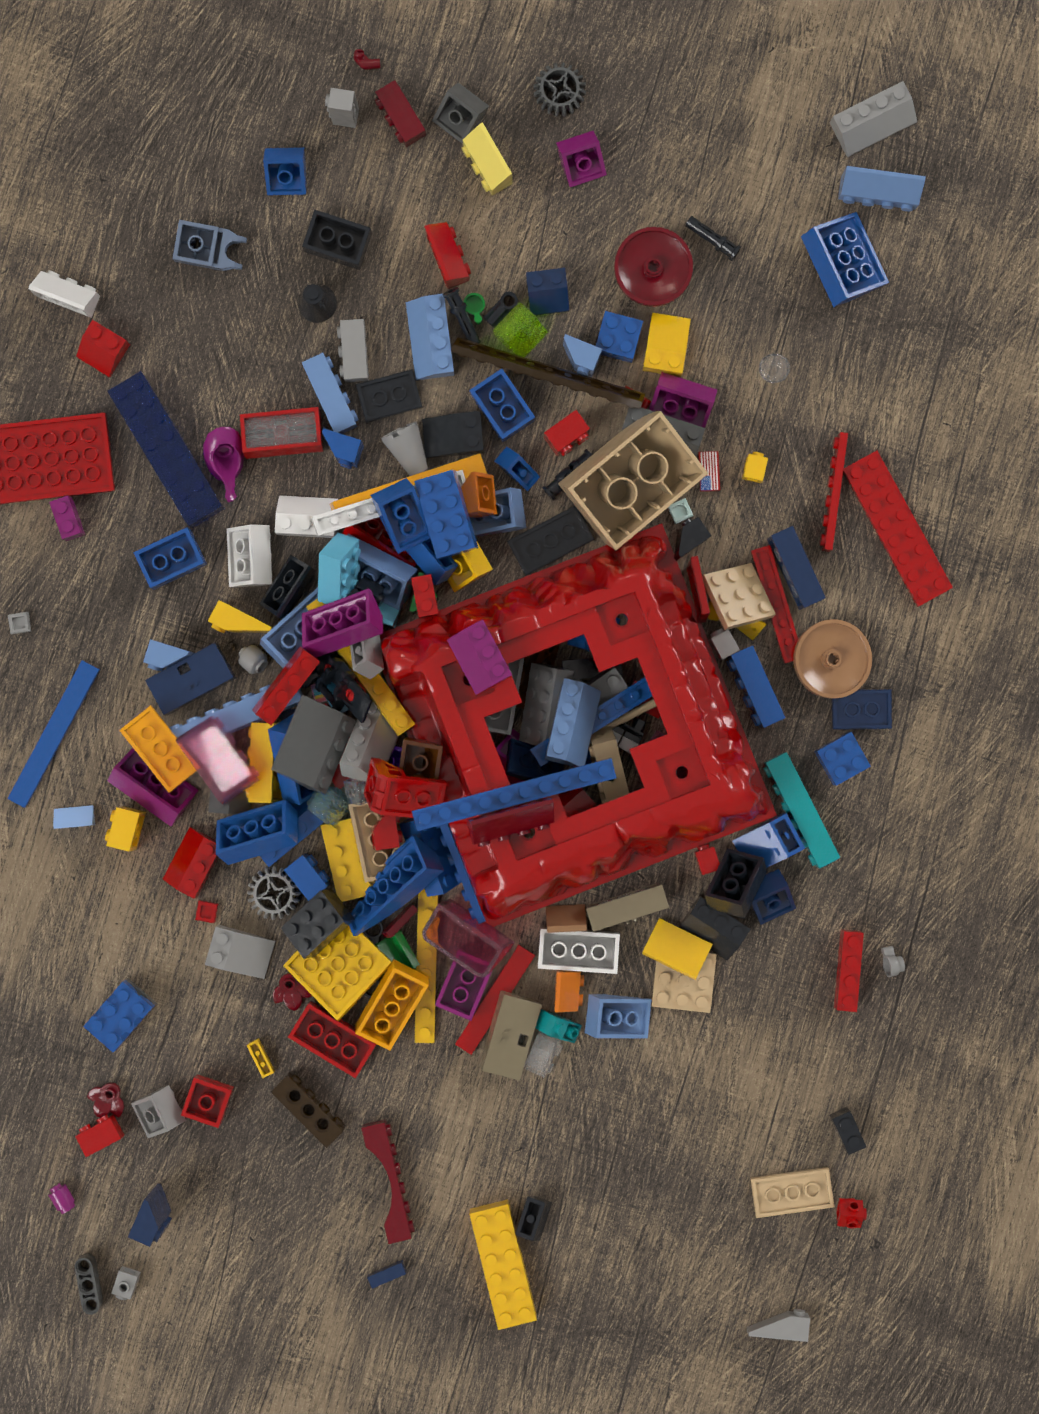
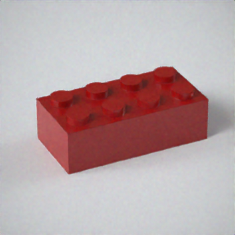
[288,1001,376,1079]

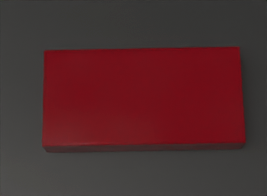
[382,905,418,938]

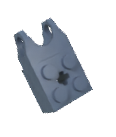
[173,220,247,271]

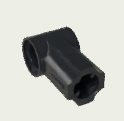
[483,291,518,329]

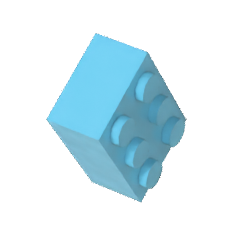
[318,533,361,604]

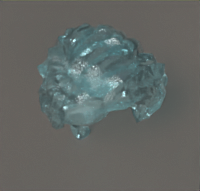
[307,787,351,826]

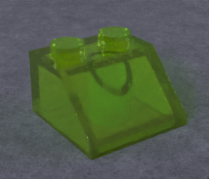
[493,302,548,357]

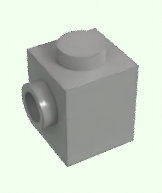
[111,1266,141,1300]

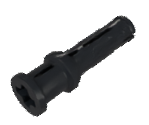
[685,216,741,261]
[443,287,481,343]

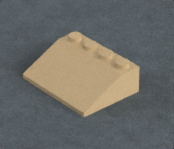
[348,801,408,882]

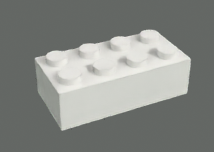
[538,927,620,974]

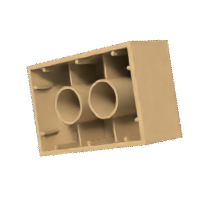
[558,411,708,550]

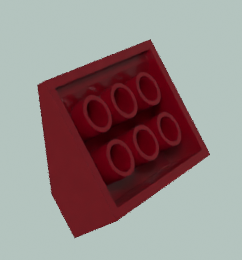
[466,798,554,847]

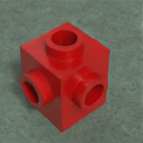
[836,1198,867,1229]

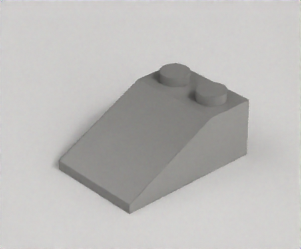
[205,925,275,979]

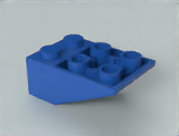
[732,813,805,868]

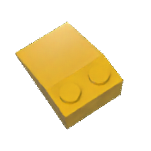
[642,312,691,377]
[208,600,273,633]

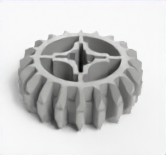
[247,866,301,920]

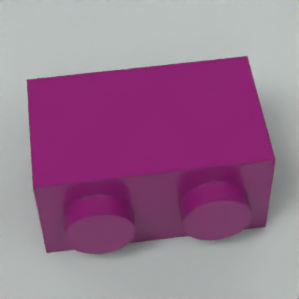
[49,496,85,541]

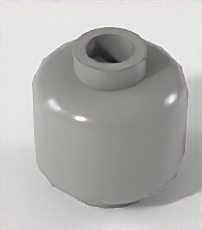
[238,645,268,674]

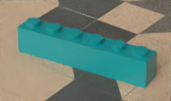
[763,752,840,869]

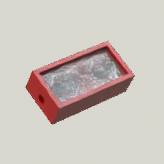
[240,407,324,459]

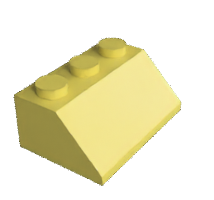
[461,122,512,196]

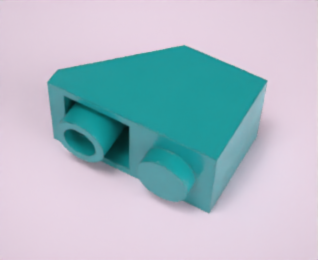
[535,1009,582,1043]

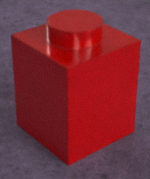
[694,844,720,875]

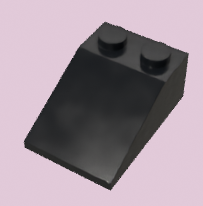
[422,411,484,458]

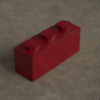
[374,80,426,147]

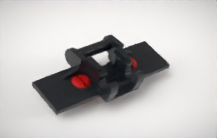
[315,652,373,723]

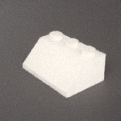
[28,270,100,318]
[275,496,338,538]
[227,524,272,587]

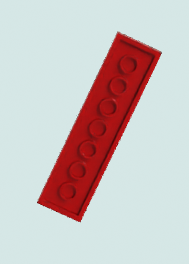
[843,451,953,607]

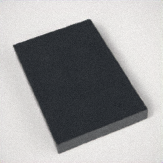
[356,369,423,423]

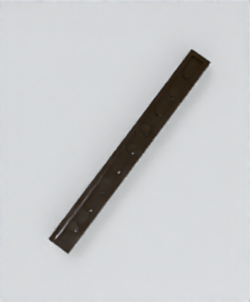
[452,337,645,409]

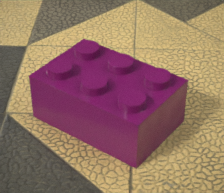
[435,948,495,1021]

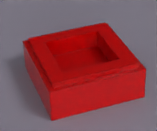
[195,900,219,923]

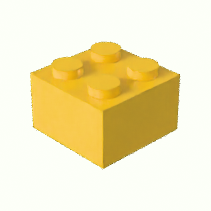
[105,806,146,852]

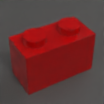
[411,574,439,619]
[75,1114,124,1157]

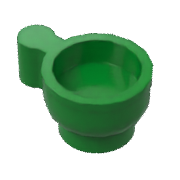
[463,293,485,325]

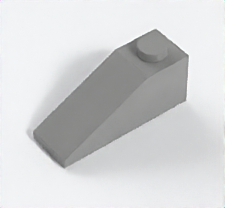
[747,1309,810,1342]

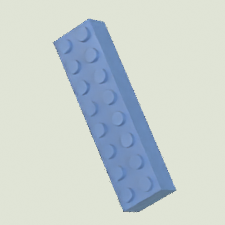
[169,685,303,752]

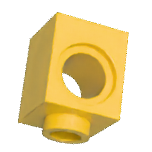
[742,452,768,483]

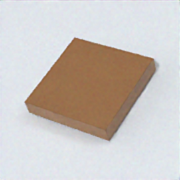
[546,904,587,933]

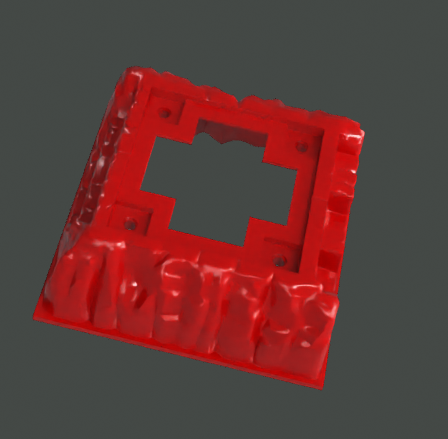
[380,523,777,930]

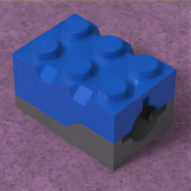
[83,978,157,1052]

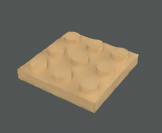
[702,563,776,630]
[651,953,717,1013]

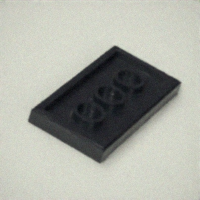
[507,506,595,576]

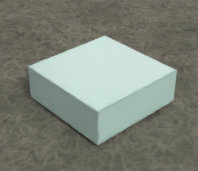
[668,498,694,524]

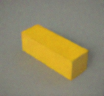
[247,1038,275,1078]

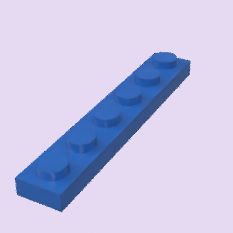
[436,824,486,924]

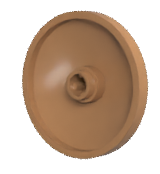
[793,619,872,699]

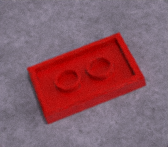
[687,556,710,623]

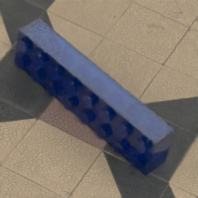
[107,371,225,528]

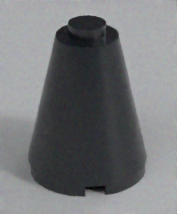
[298,284,337,323]

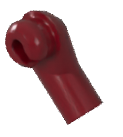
[353,49,381,70]

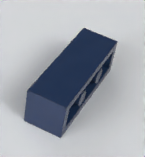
[367,1260,407,1289]

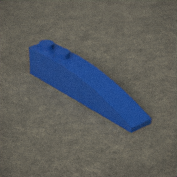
[349,835,444,936]

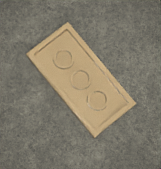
[750,1167,834,1218]

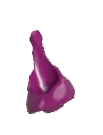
[203,427,245,502]

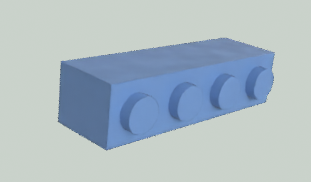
[302,353,359,434]

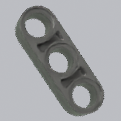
[75,1253,103,1315]

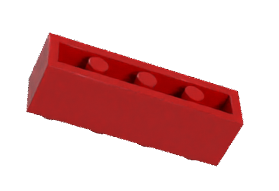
[252,646,320,726]
[834,929,864,1012]

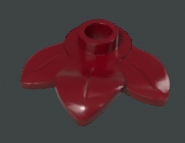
[273,973,312,1011]
[87,1083,124,1117]

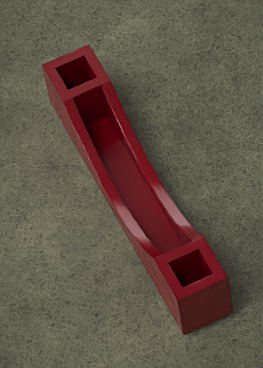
[361,1119,415,1244]

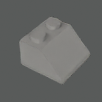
[131,1085,186,1138]

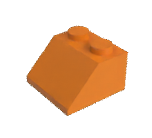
[461,472,497,518]
[554,970,584,1012]

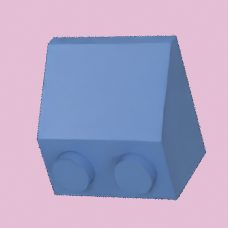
[563,334,602,377]
[143,639,194,671]

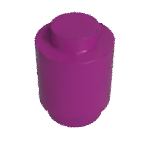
[48,1183,76,1214]

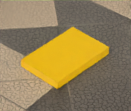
[642,918,713,980]

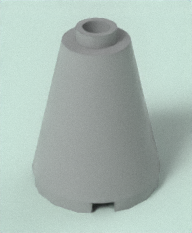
[381,421,428,476]

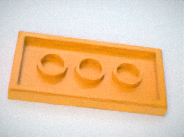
[119,705,201,793]

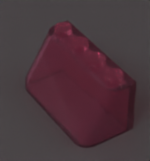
[176,716,260,805]
[422,898,515,977]

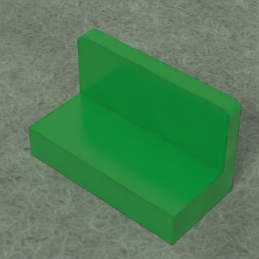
[376,930,420,969]

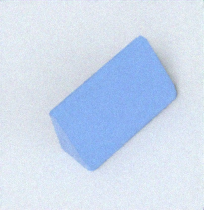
[53,805,95,829]

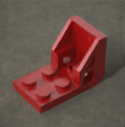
[364,757,447,818]

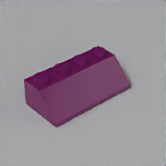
[302,589,383,658]
[107,748,199,827]

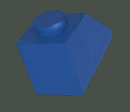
[494,447,540,491]

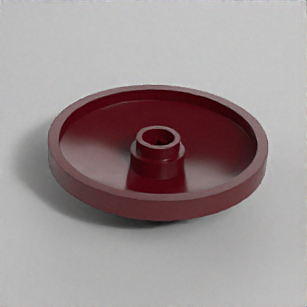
[614,227,693,307]

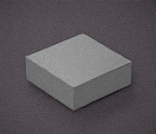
[8,612,31,635]

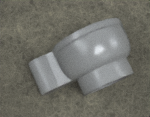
[881,946,905,977]

